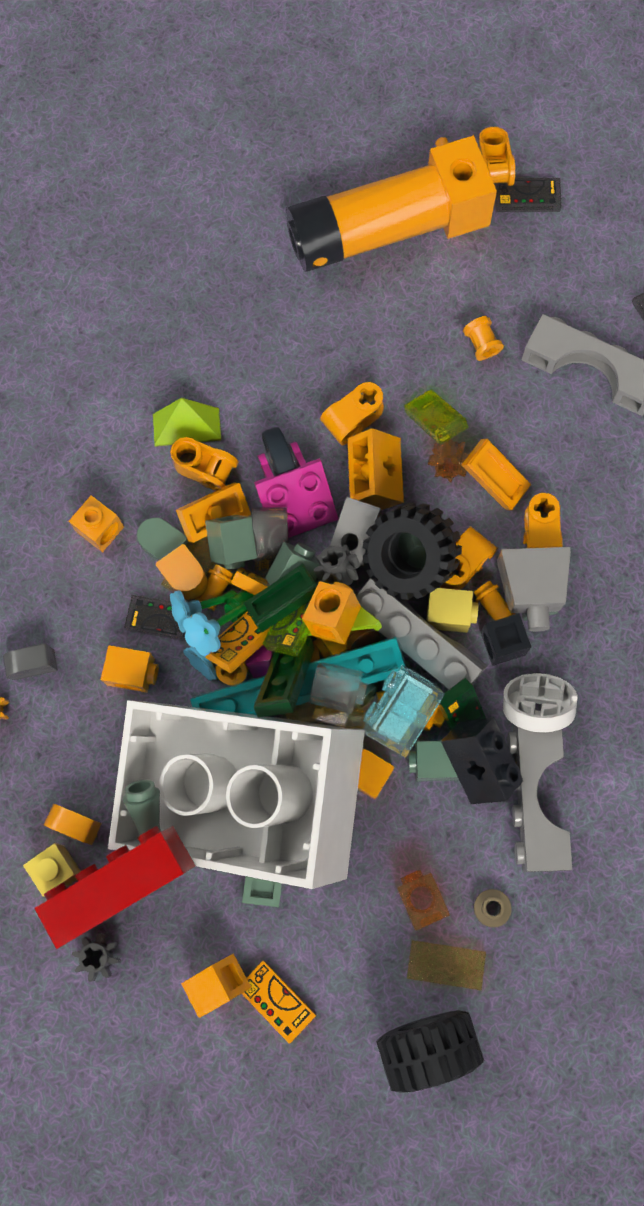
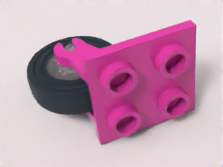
[254,427,339,543]

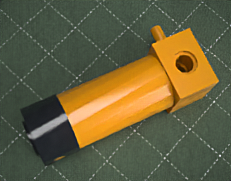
[286,135,497,272]

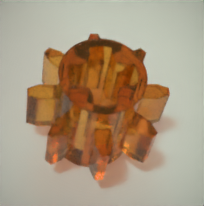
[428,437,469,482]

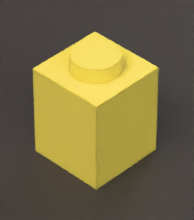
[426,588,478,633]
[23,843,80,897]

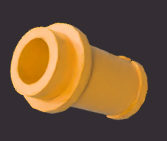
[195,564,234,611]
[474,581,516,621]

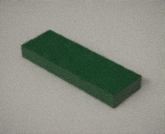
[254,638,315,718]

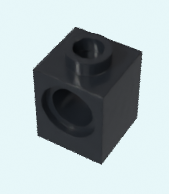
[481,613,531,666]

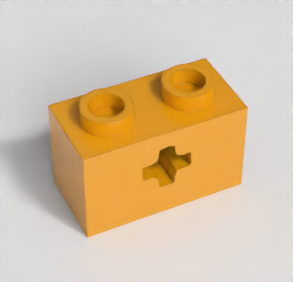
[347,428,404,510]

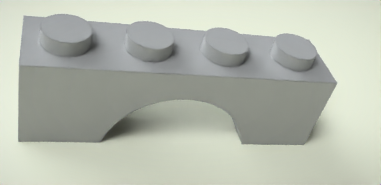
[521,314,644,416]
[356,578,488,689]
[507,725,572,872]

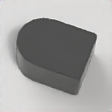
[3,643,58,680]

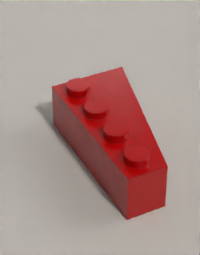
[34,826,196,949]

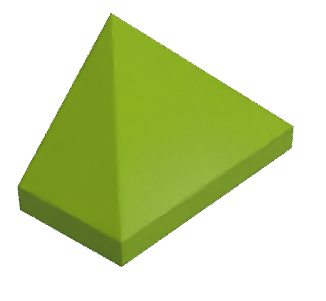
[153,398,221,446]

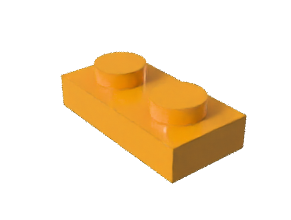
[176,483,251,543]

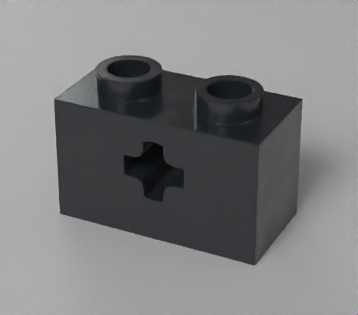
[441,717,523,804]

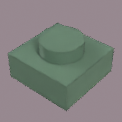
[242,876,282,907]

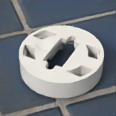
[503,673,578,732]

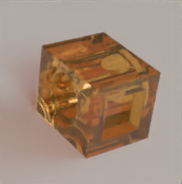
[396,870,450,931]

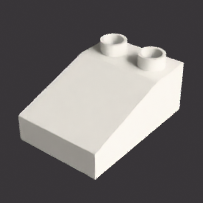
[108,700,365,889]

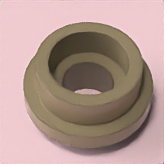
[474,889,512,927]

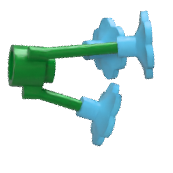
[170,590,255,681]

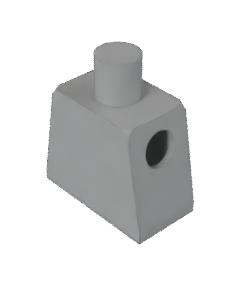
[330,497,382,568]
[497,547,571,632]

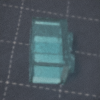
[363,665,445,758]

